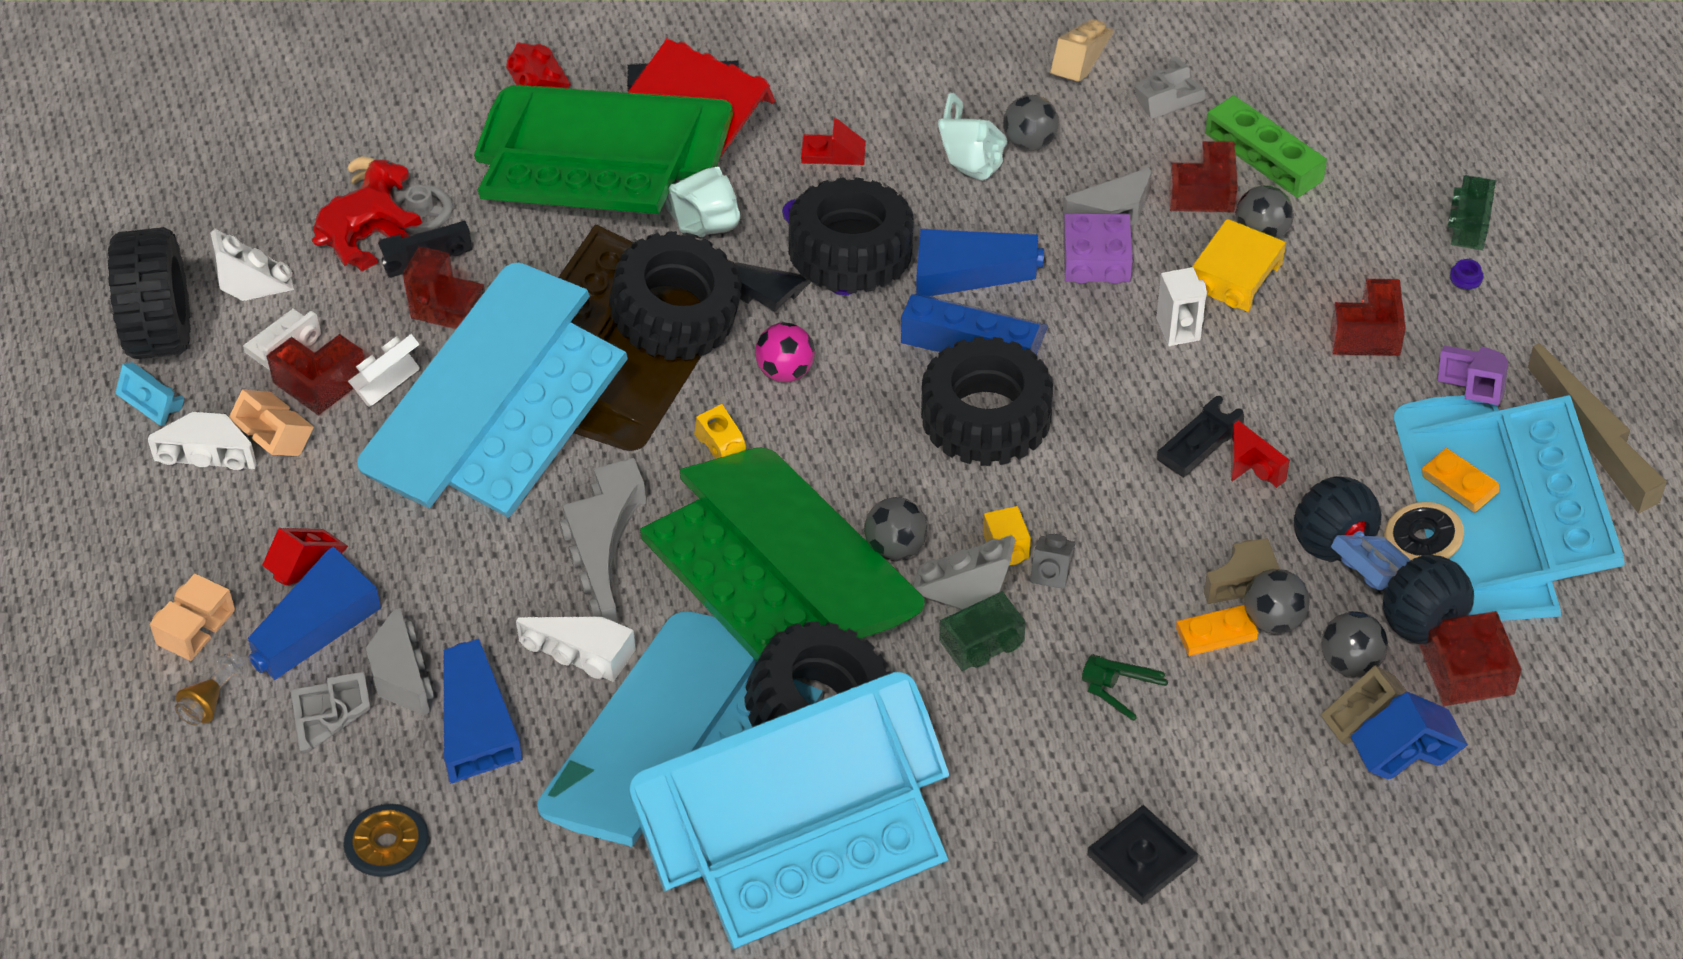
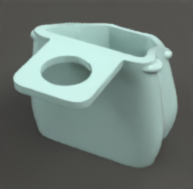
[938,93,1007,180]
[664,167,740,237]

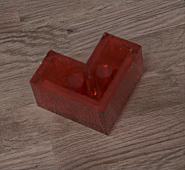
[1169,141,1238,212]
[403,247,485,329]
[1330,279,1406,356]
[266,334,365,416]

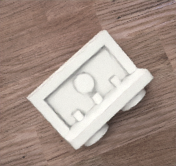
[348,334,420,407]

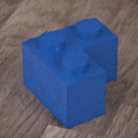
[1350,691,1468,780]

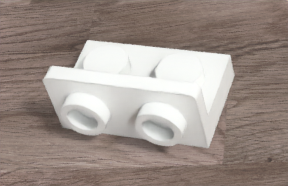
[243,309,321,372]

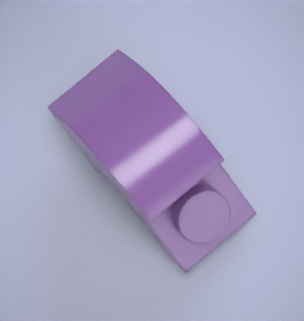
[1438,345,1508,405]

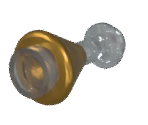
[175,652,245,726]

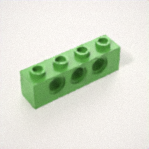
[1205,95,1327,198]

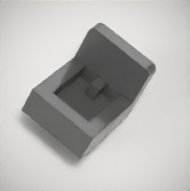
[1030,534,1075,589]

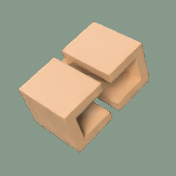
[229,389,314,456]
[149,573,235,661]

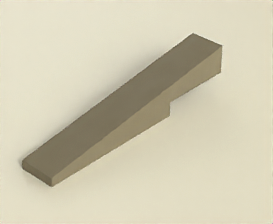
[1528,343,1667,514]

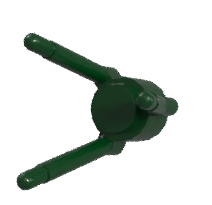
[1082,654,1168,721]

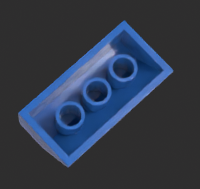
[901,294,1048,355]

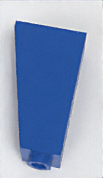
[916,229,1044,296]
[248,546,381,680]
[444,639,523,784]

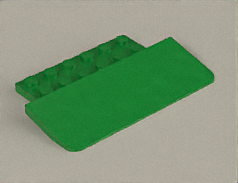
[474,85,733,214]
[640,447,925,661]

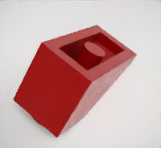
[262,528,348,586]

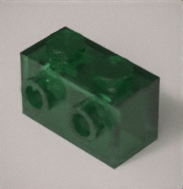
[1447,175,1496,251]

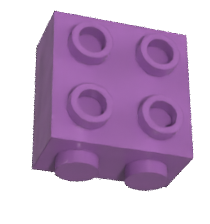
[1063,214,1133,284]

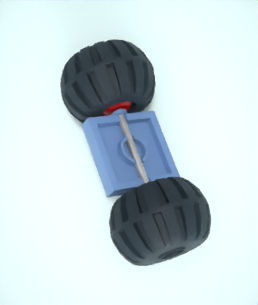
[1294,476,1474,645]

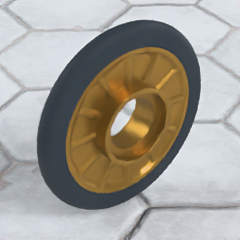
[344,804,429,877]

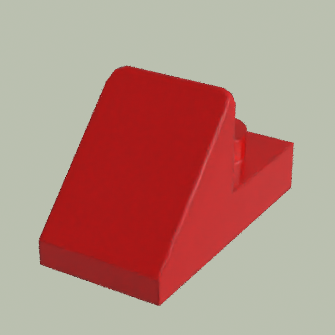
[801,118,866,165]
[1231,420,1290,488]

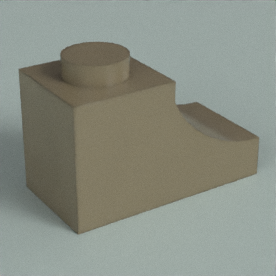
[1204,538,1280,604]
[1321,665,1407,745]

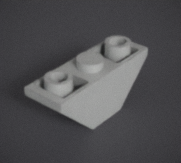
[1062,167,1152,225]
[913,535,1015,610]
[365,609,434,715]

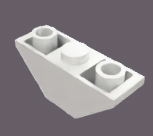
[211,229,294,301]
[148,412,257,470]

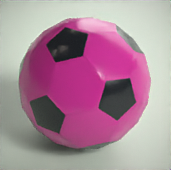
[755,322,815,383]

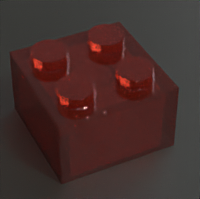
[1420,611,1522,706]

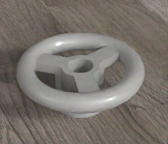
[393,185,453,233]

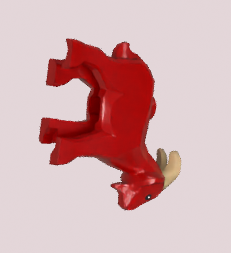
[312,157,422,272]

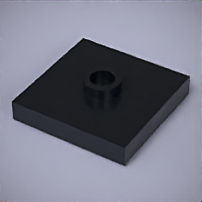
[1087,805,1198,905]

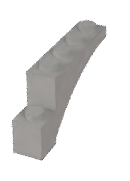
[559,458,646,623]

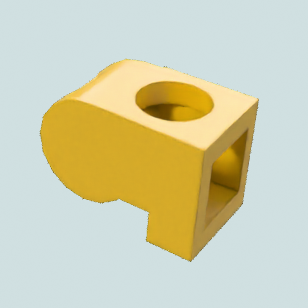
[694,404,746,459]

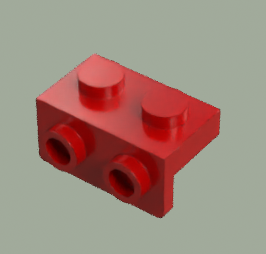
[506,42,571,89]

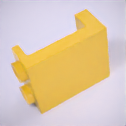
[1192,219,1286,312]

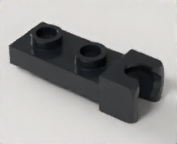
[378,221,472,278]
[1157,396,1244,478]

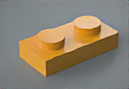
[1422,447,1500,513]
[1176,605,1258,656]

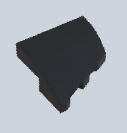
[734,262,811,312]

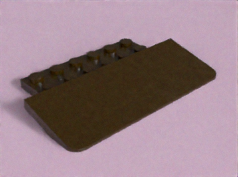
[558,224,734,451]

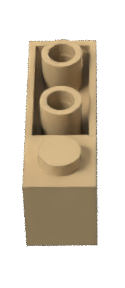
[1050,20,1114,82]

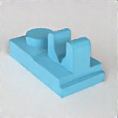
[115,362,184,426]

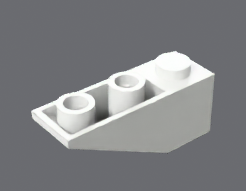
[516,617,636,682]

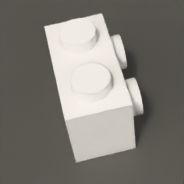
[1156,267,1207,346]

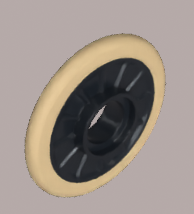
[1384,502,1464,560]

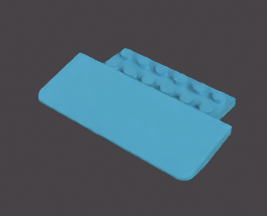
[357,263,628,518]
[1394,395,1625,623]
[537,611,823,847]
[629,672,950,950]

